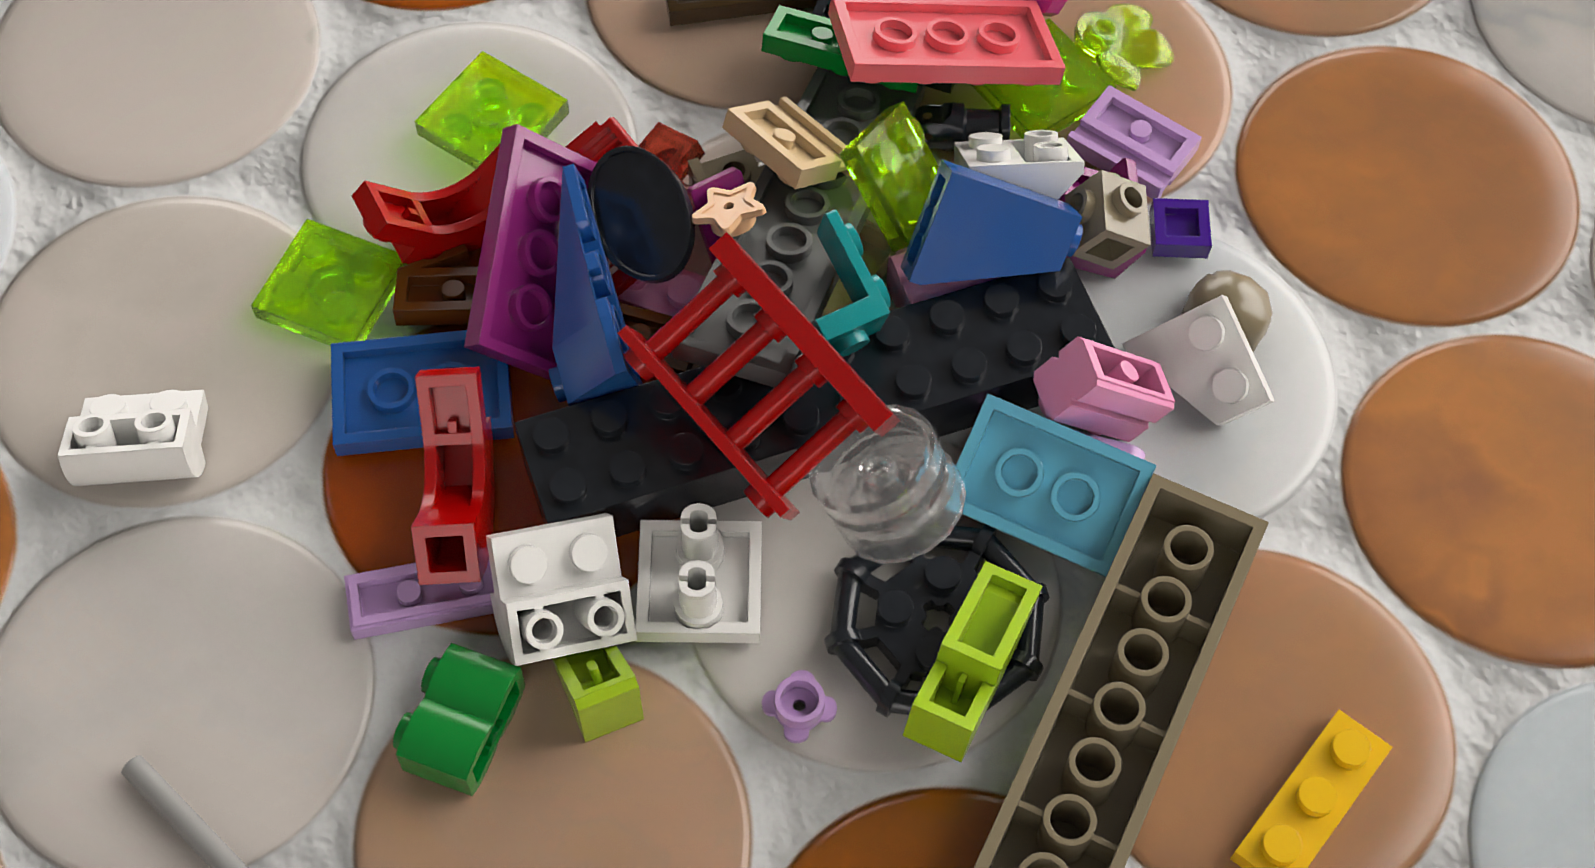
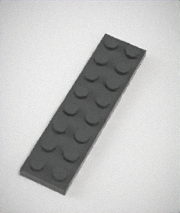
[672,67,926,387]

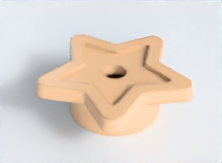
[692,182,766,237]

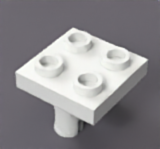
[635,503,762,643]

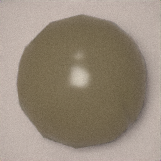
[1181,270,1273,352]

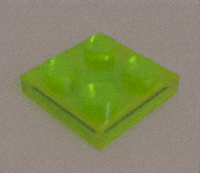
[970,18,1117,139]
[414,51,570,169]
[839,101,939,252]
[251,219,408,346]

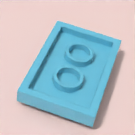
[939,394,1156,577]

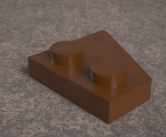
[393,244,482,326]

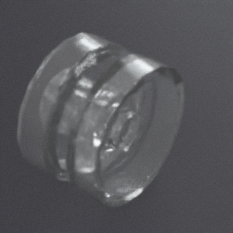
[809,404,966,564]

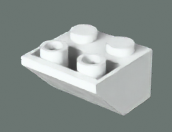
[954,130,1084,200]

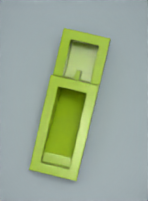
[902,561,1043,763]

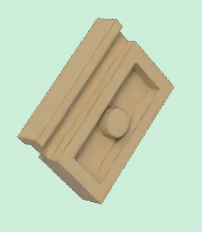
[722,97,860,189]

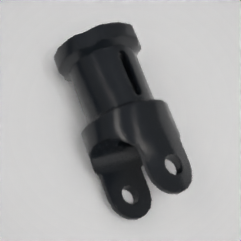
[914,102,1011,151]

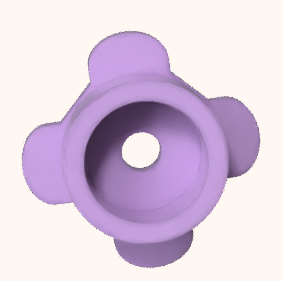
[762,670,837,743]

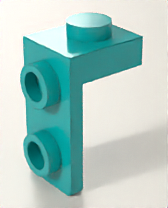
[813,209,891,357]

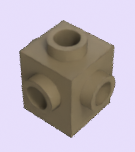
[1065,170,1151,269]

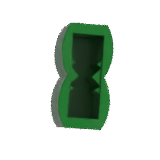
[393,643,526,797]

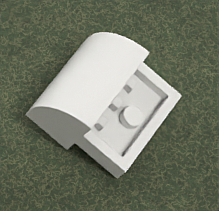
[57,390,209,486]
[486,513,637,666]

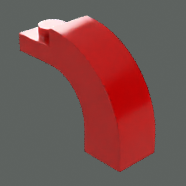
[351,144,500,264]
[411,366,495,585]

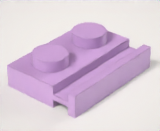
[1066,85,1202,199]

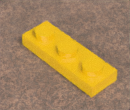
[1230,709,1393,868]

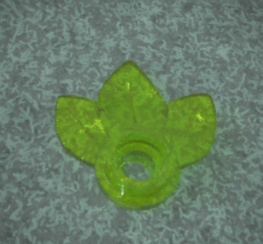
[1074,3,1174,91]

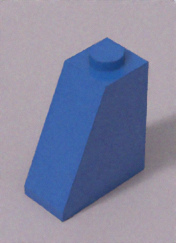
[900,159,1083,285]

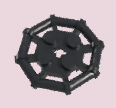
[824,515,1050,717]

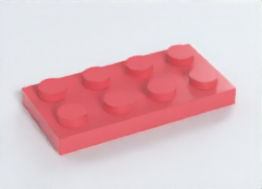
[828,0,1066,86]

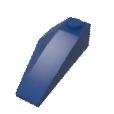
[549,164,642,406]

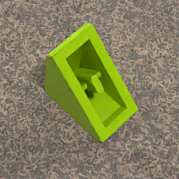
[552,645,644,743]

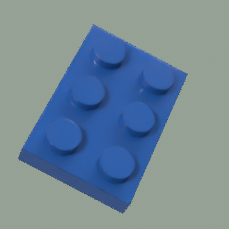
[331,330,515,456]

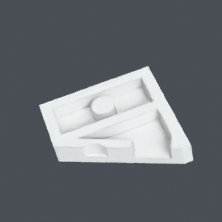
[1122,295,1275,426]

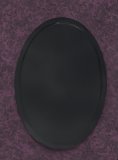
[587,146,695,284]

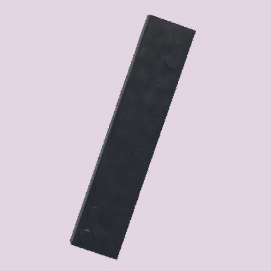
[514,257,1115,537]

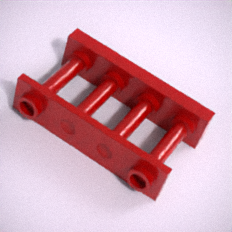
[617,232,900,521]

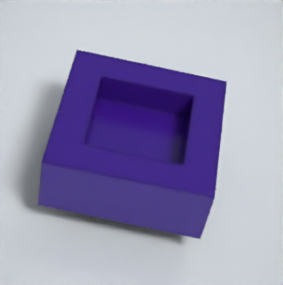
[1149,198,1212,259]

